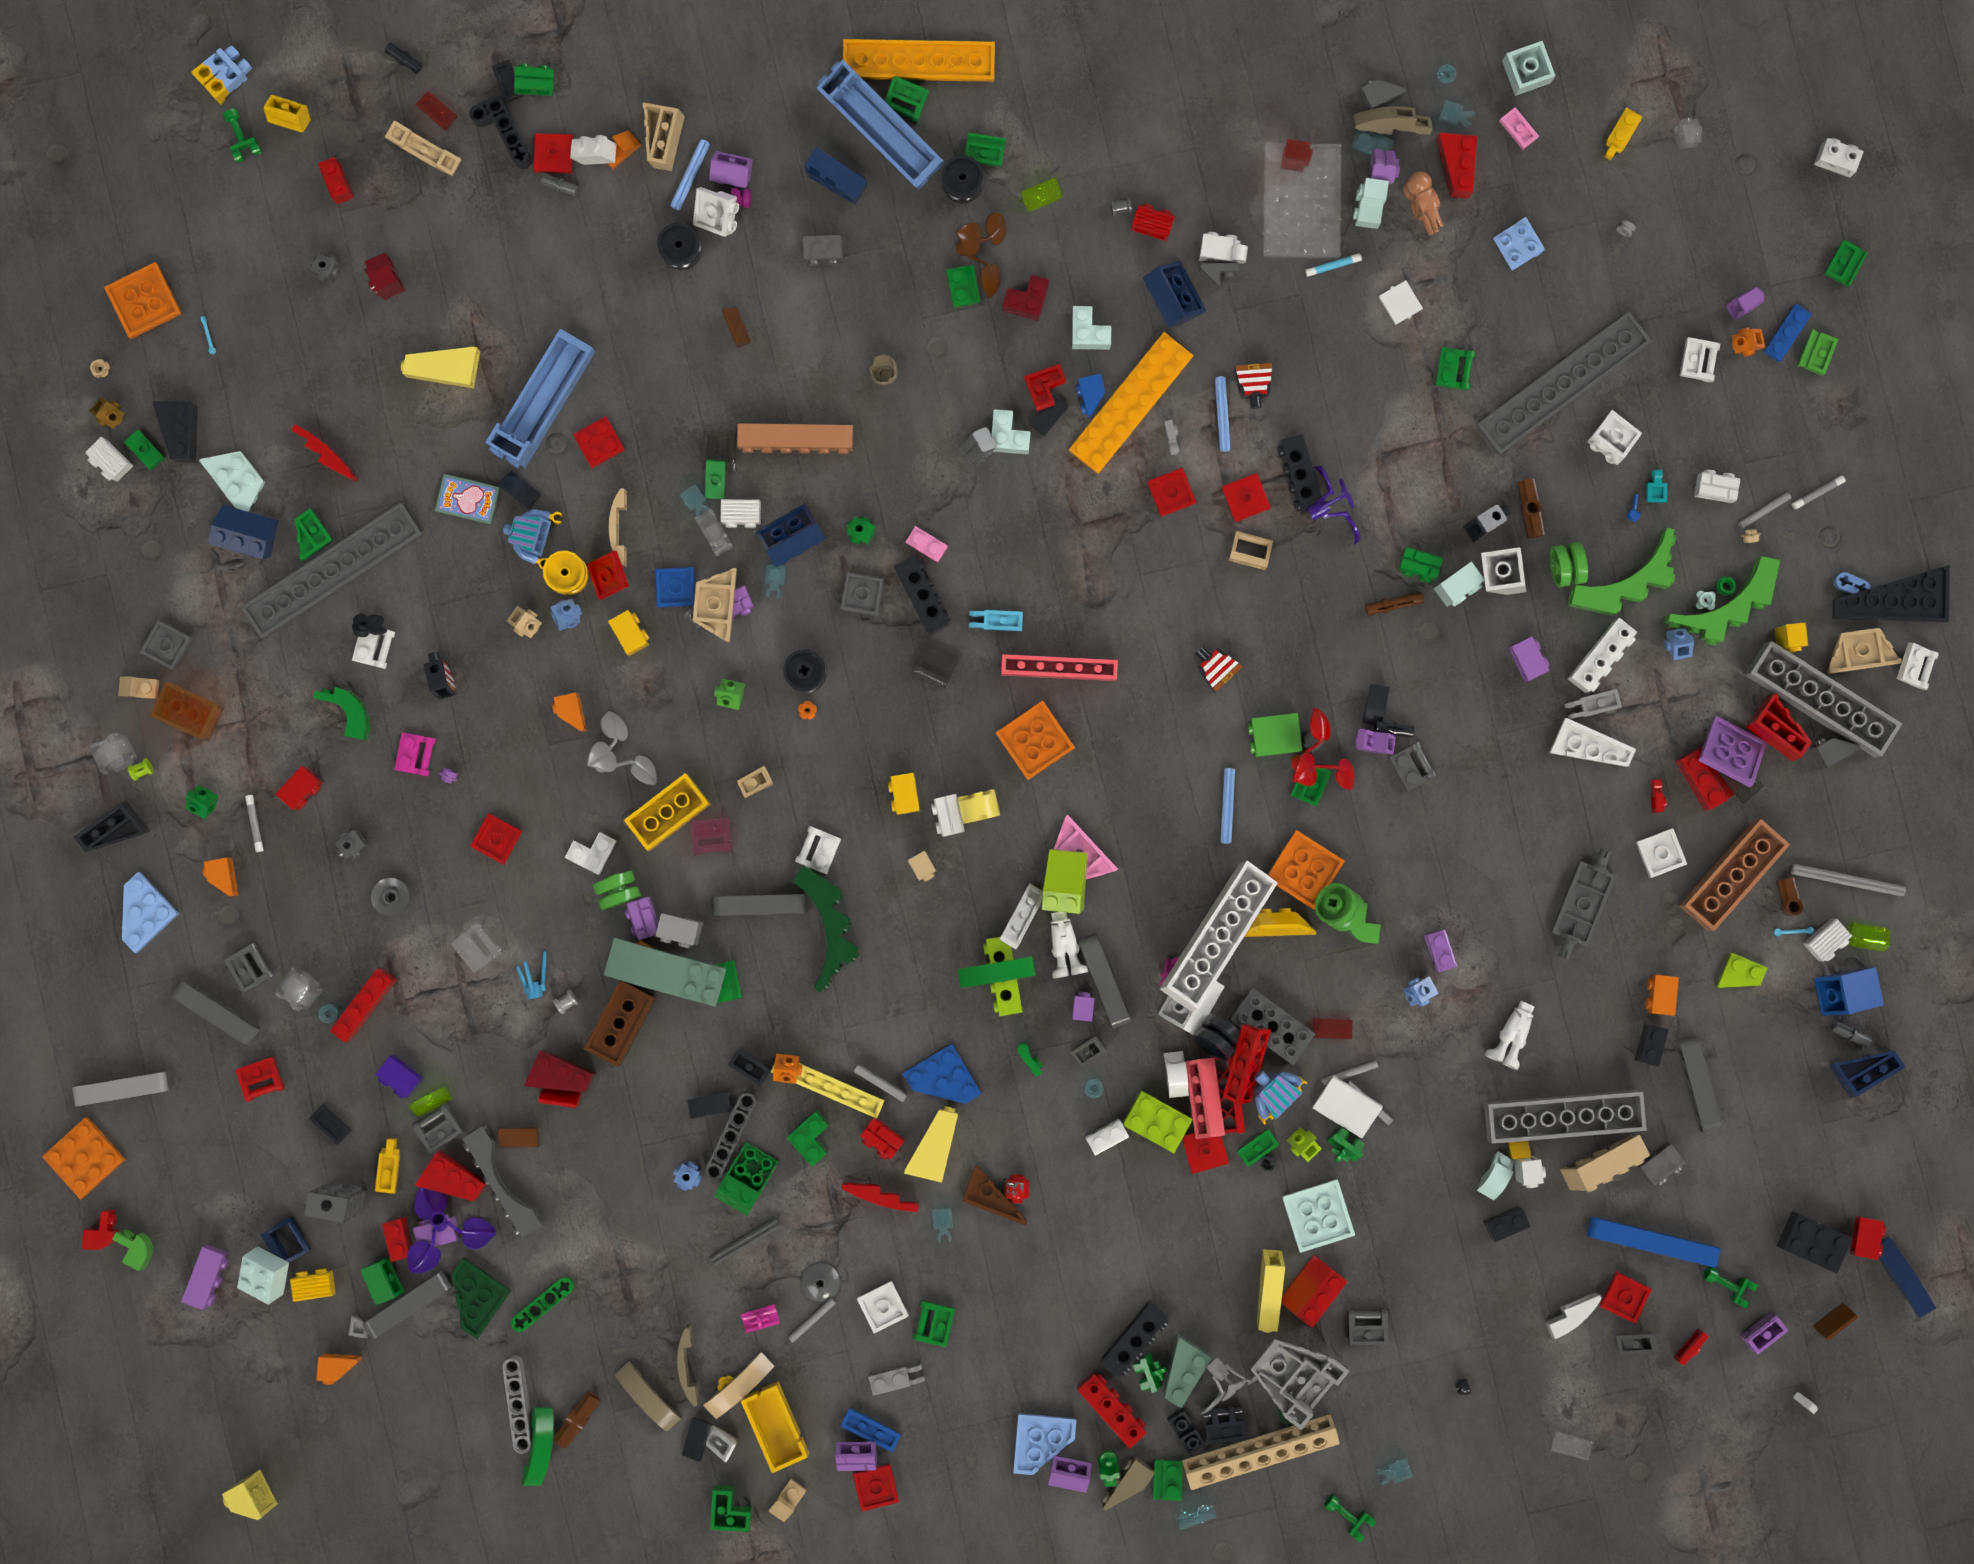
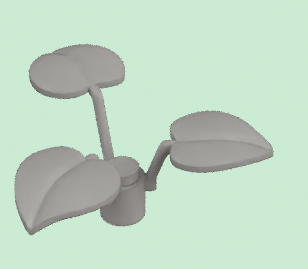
[587,711,657,785]
[1197,1357,1258,1414]

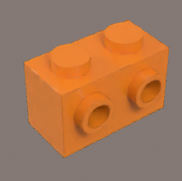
[1645,974,1679,1016]

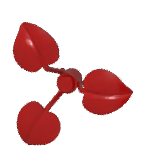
[1291,708,1355,790]

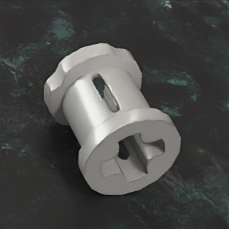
[553,990,579,1014]

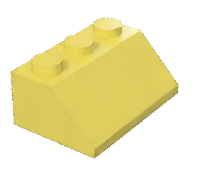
[222,1470,278,1520]

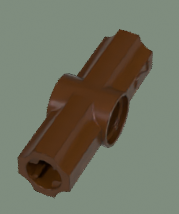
[1517,479,1545,539]
[553,1391,601,1449]

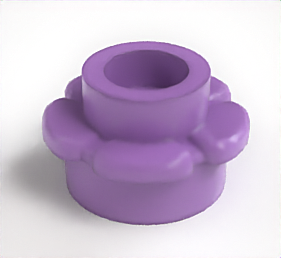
[439,768,458,784]

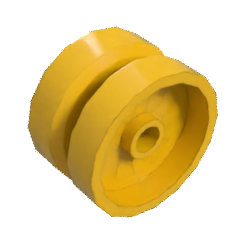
[543,551,589,596]

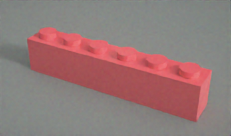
[1001,654,1118,681]

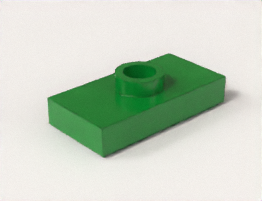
[124,429,165,471]
[705,459,726,499]

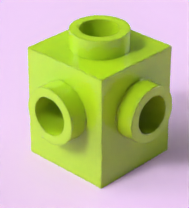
[1287,1127,1322,1162]

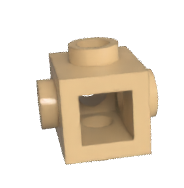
[507,606,542,638]

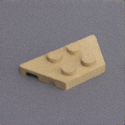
[693,568,737,643]
[1827,628,1902,674]

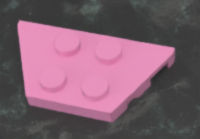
[1053,815,1118,880]

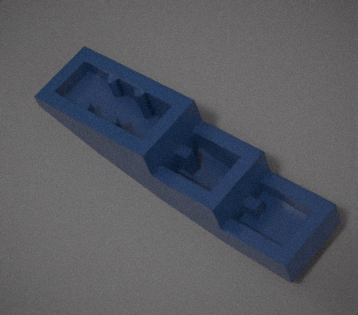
[1879,1237,1936,1318]

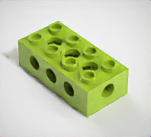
[983,936,1022,1016]

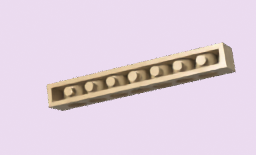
[1182,1414,1340,1490]

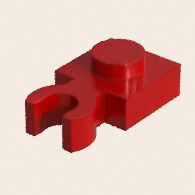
[1650,779,1667,813]

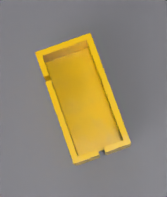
[741,1381,809,1473]

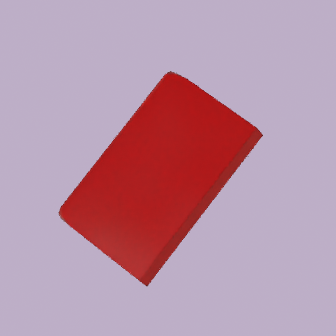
[538,1088,581,1108]

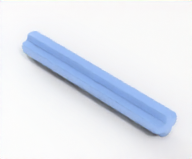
[670,139,710,210]
[1215,376,1230,452]
[1221,768,1235,844]

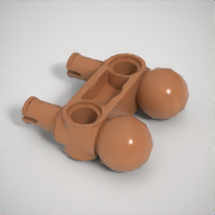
[1403,171,1445,236]

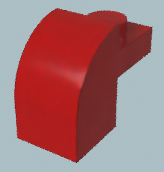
[82,1209,121,1250]

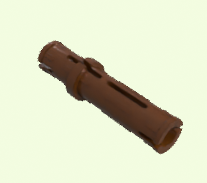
[1365,591,1424,616]

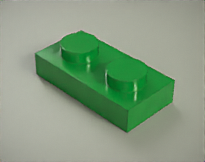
[1236,1129,1279,1167]

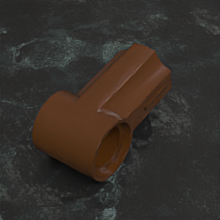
[1776,877,1803,916]

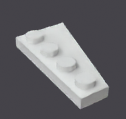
[1549,718,1636,767]

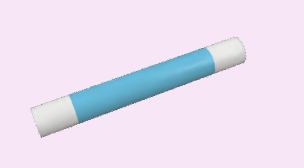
[1305,253,1362,277]

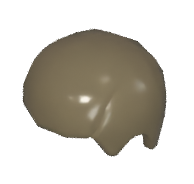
[870,354,898,386]

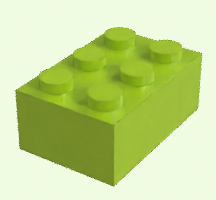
[1122,1089,1193,1153]

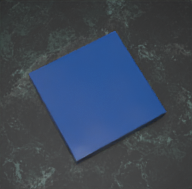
[655,567,695,608]

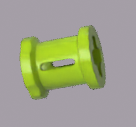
[127,758,154,781]

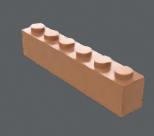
[737,424,853,454]

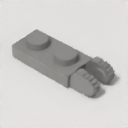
[1565,689,1622,719]
[868,1364,925,1396]

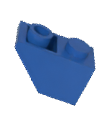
[1075,373,1105,419]

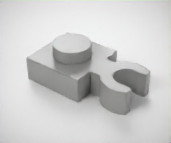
[1163,420,1179,455]

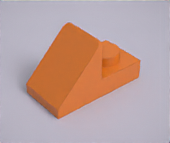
[607,130,641,170]

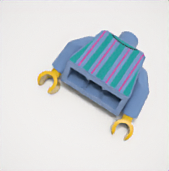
[503,509,562,569]
[1254,1070,1307,1125]

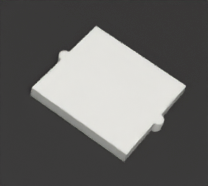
[1379,280,1423,325]

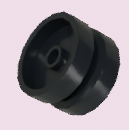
[942,155,983,204]
[657,222,702,270]
[783,649,827,693]
[1193,1014,1240,1061]

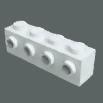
[1568,618,1637,693]

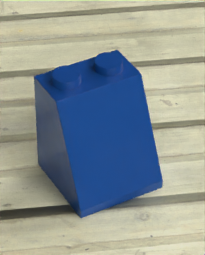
[1814,967,1884,1016]

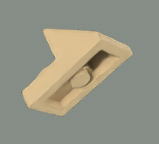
[118,677,159,699]
[737,766,773,798]
[768,1479,807,1522]

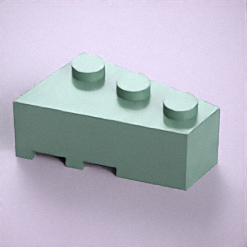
[1163,1334,1212,1408]

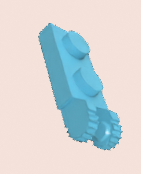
[969,610,1023,632]

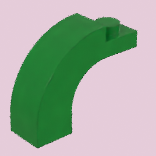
[313,687,370,741]

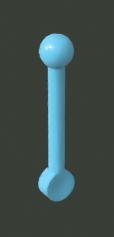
[200,316,216,354]
[1773,927,1814,936]

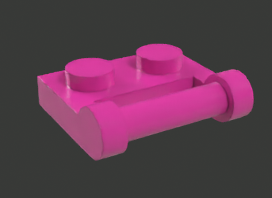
[394,732,436,776]

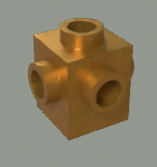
[89,396,125,429]

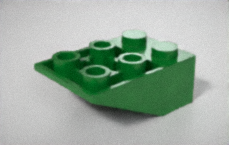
[714,1142,779,1216]

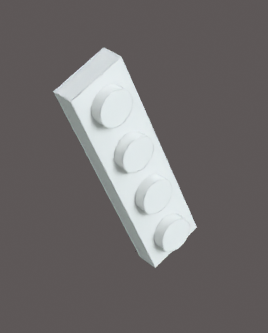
[999,884,1043,949]

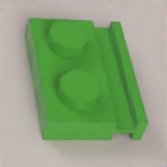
[1797,329,1839,376]

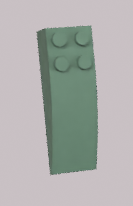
[604,938,726,1007]

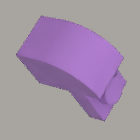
[1355,729,1396,755]

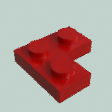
[1024,364,1067,411]

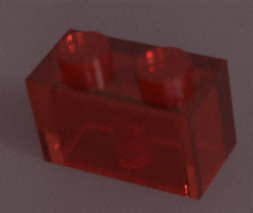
[1280,139,1313,172]

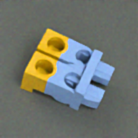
[191,45,252,105]

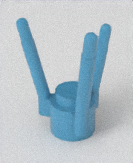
[516,951,547,999]

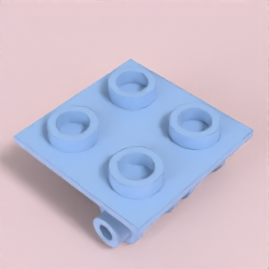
[1493,217,1545,271]

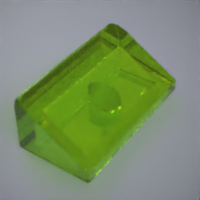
[1021,177,1063,213]
[1848,922,1890,952]
[408,1086,452,1116]

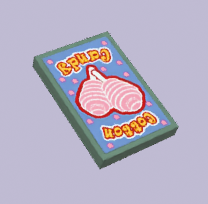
[435,474,501,525]

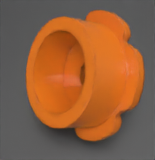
[798,701,817,720]

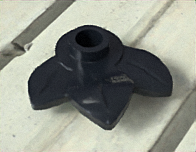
[352,613,387,637]

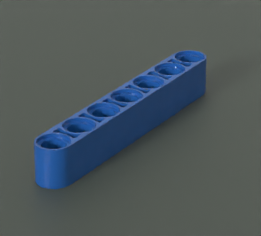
[1586,1217,1721,1268]

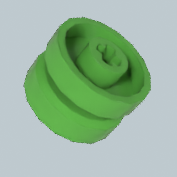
[1549,542,1588,588]
[592,871,641,911]
[1315,883,1365,931]

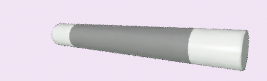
[1792,475,1846,510]
[245,795,264,853]

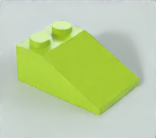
[1042,849,1088,914]

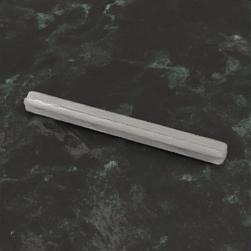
[1791,864,1906,896]

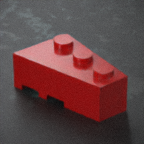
[1436,133,1478,199]
[1746,693,1812,761]
[414,1151,487,1201]

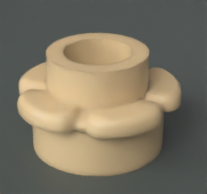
[90,359,110,378]
[1741,529,1761,543]

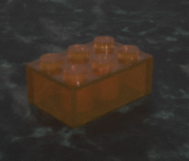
[150,681,225,741]

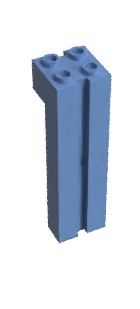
[817,60,945,190]
[485,329,596,468]

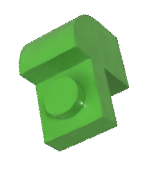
[1349,903,1381,944]
[112,1230,153,1271]

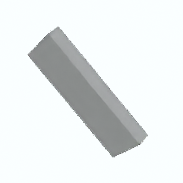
[854,1064,907,1102]

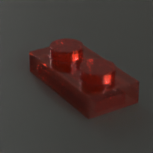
[415,91,458,131]
[1313,1018,1353,1039]

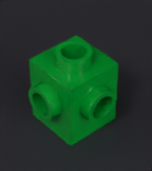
[845,516,876,546]
[185,785,218,819]

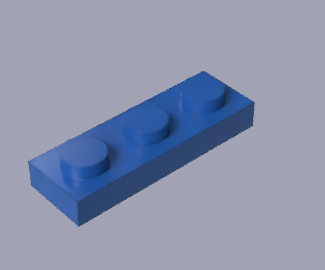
[1763,304,1812,362]
[841,1407,901,1453]

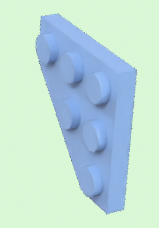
[122,872,180,953]
[1013,1413,1076,1475]

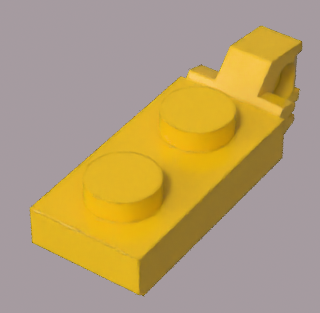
[1604,107,1642,160]
[375,1138,400,1194]

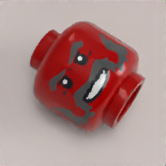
[1005,1174,1030,1203]

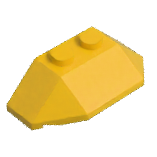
[1244,908,1316,937]

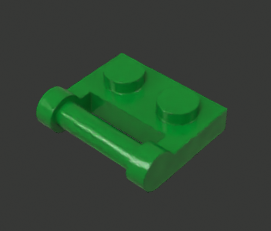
[885,76,930,123]
[1435,347,1476,391]
[1017,1042,1043,1077]
[912,1300,955,1347]

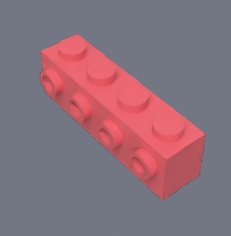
[1185,1058,1225,1139]

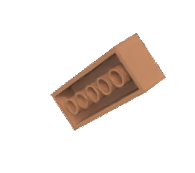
[1679,819,1790,931]

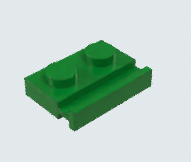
[965,133,1006,167]
[1824,240,1868,287]
[946,265,981,308]
[1291,768,1333,807]
[715,960,742,1003]
[1153,1459,1183,1501]

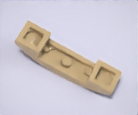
[385,121,462,176]
[609,488,627,567]
[703,1352,774,1419]

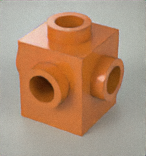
[1732,327,1765,357]
[773,1054,803,1084]

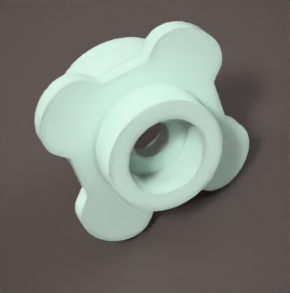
[1696,591,1716,610]

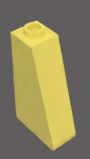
[401,347,480,389]
[904,1106,958,1183]
[1257,1249,1285,1333]

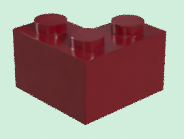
[364,252,405,300]
[1002,275,1050,321]

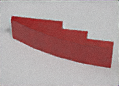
[291,424,358,482]
[841,1182,919,1212]

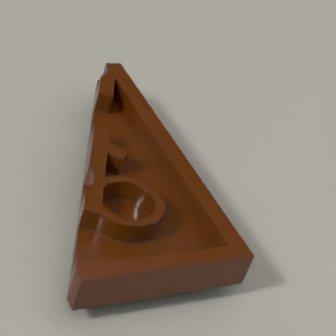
[962,1166,1027,1225]

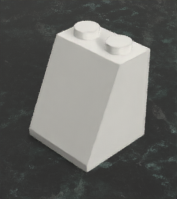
[1481,547,1526,595]

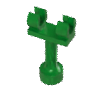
[223,108,262,163]
[1703,1266,1758,1309]
[1324,1494,1377,1543]

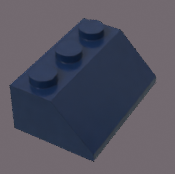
[1143,261,1206,328]
[755,503,825,567]
[208,505,279,559]

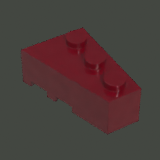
[524,1049,596,1092]

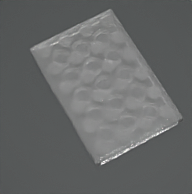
[1263,143,1341,259]

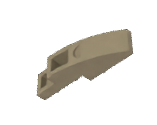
[1353,106,1433,135]

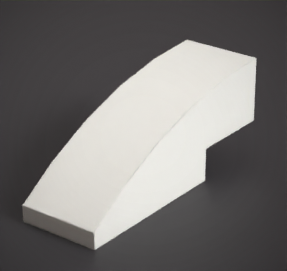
[1545,1292,1601,1339]

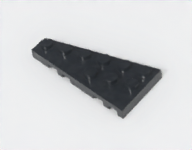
[1832,565,1950,623]

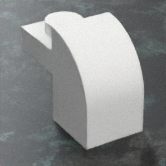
[1164,1051,1189,1098]

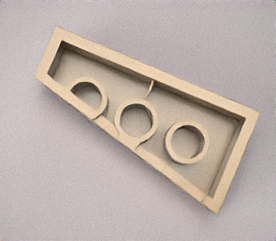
[1560,1135,1650,1192]

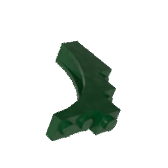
[793,865,860,992]

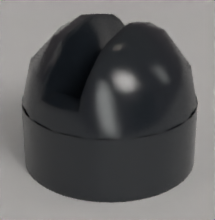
[1260,1155,1276,1171]
[1455,1378,1471,1395]

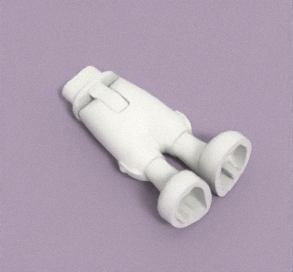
[1050,912,1088,979]
[1485,1001,1534,1070]

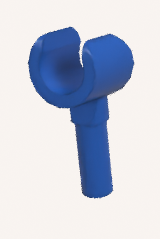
[1627,494,1641,522]

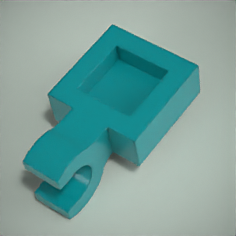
[1646,469,1668,503]

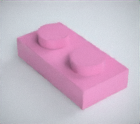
[1499,107,1539,150]
[905,526,948,563]

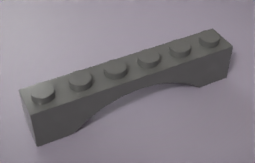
[462,1125,545,1238]

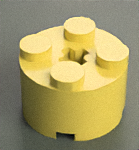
[957,789,1000,824]

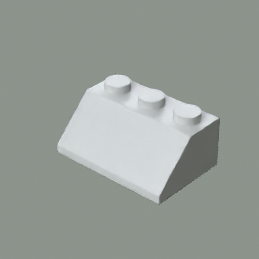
[1158,981,1225,1035]

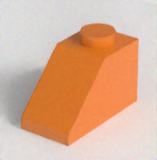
[552,692,587,732]
[202,858,239,896]
[317,1354,362,1385]

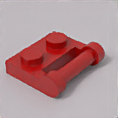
[235,1057,285,1102]

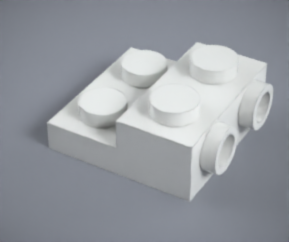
[693,187,739,237]
[1587,410,1642,465]

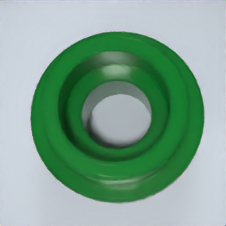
[1716,576,1736,596]

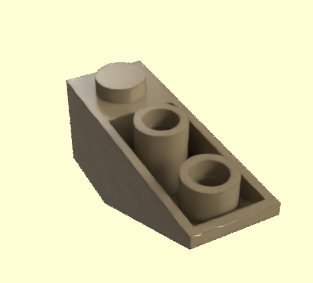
[1101,1456,1155,1510]

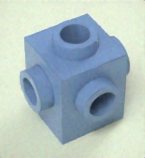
[550,599,582,631]
[1664,628,1694,660]
[1403,976,1438,1007]
[673,1161,702,1191]

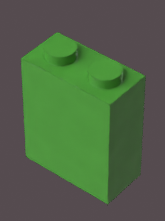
[1247,713,1302,758]

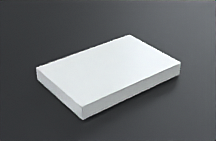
[1313,1075,1383,1138]

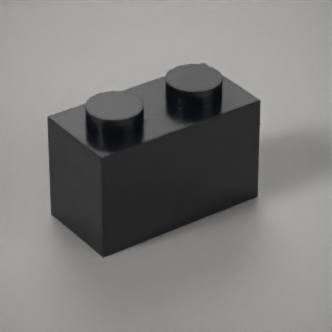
[1635,1023,1669,1067]
[728,1047,772,1086]
[1483,1206,1531,1242]

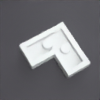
[565,832,617,875]

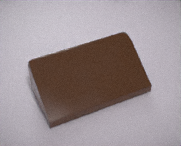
[722,308,751,348]
[498,1127,539,1147]
[1813,1303,1858,1341]

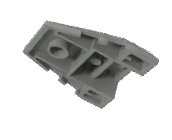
[1251,1339,1350,1430]

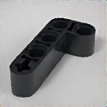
[469,96,532,169]

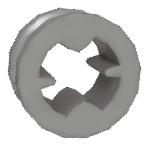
[1616,220,1636,237]

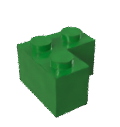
[787,1110,830,1167]
[710,1485,752,1532]

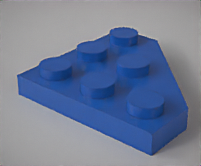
[902,1044,982,1104]

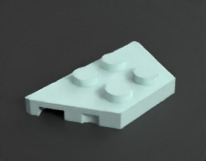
[199,451,265,512]

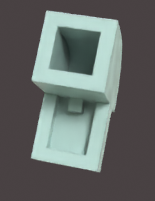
[1477,1151,1514,1200]

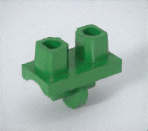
[1327,1128,1364,1162]
[1133,1353,1168,1393]
[1098,1450,1120,1487]

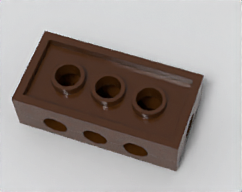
[584,980,657,1067]

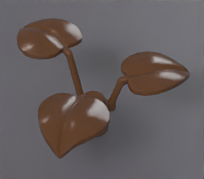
[955,212,1006,299]

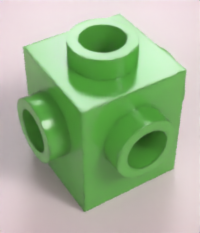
[714,679,745,710]

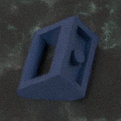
[261,1216,311,1263]

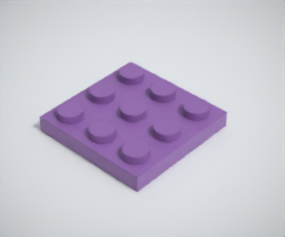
[1698,716,1767,787]

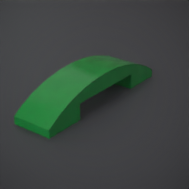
[957,956,1036,988]
[521,1407,554,1486]

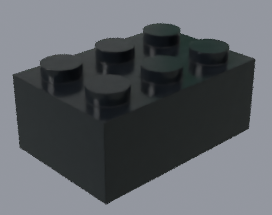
[1777,1211,1853,1274]

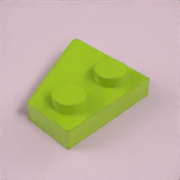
[1716,952,1768,988]

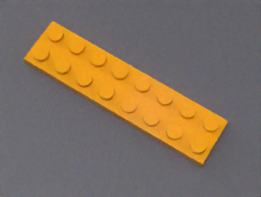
[843,39,995,82]
[1069,332,1194,474]

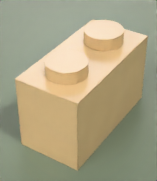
[908,851,937,882]

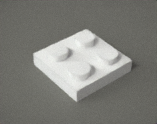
[1636,828,1687,878]
[857,1280,909,1333]

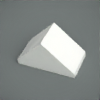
[706,1425,738,1462]

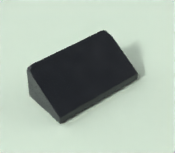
[498,471,541,510]

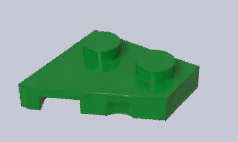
[294,509,334,562]

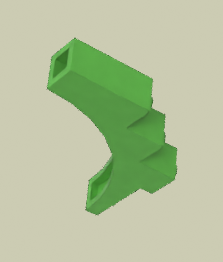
[1568,528,1676,616]
[1664,556,1780,645]

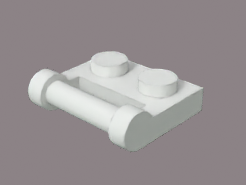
[1680,337,1721,382]
[352,630,395,669]
[1897,643,1939,690]
[795,826,841,874]

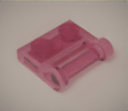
[690,817,733,856]

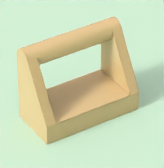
[1228,531,1273,570]

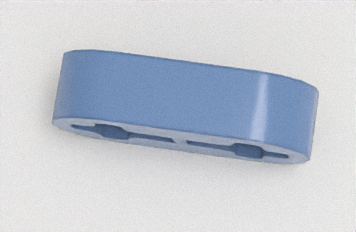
[1833,572,1871,595]

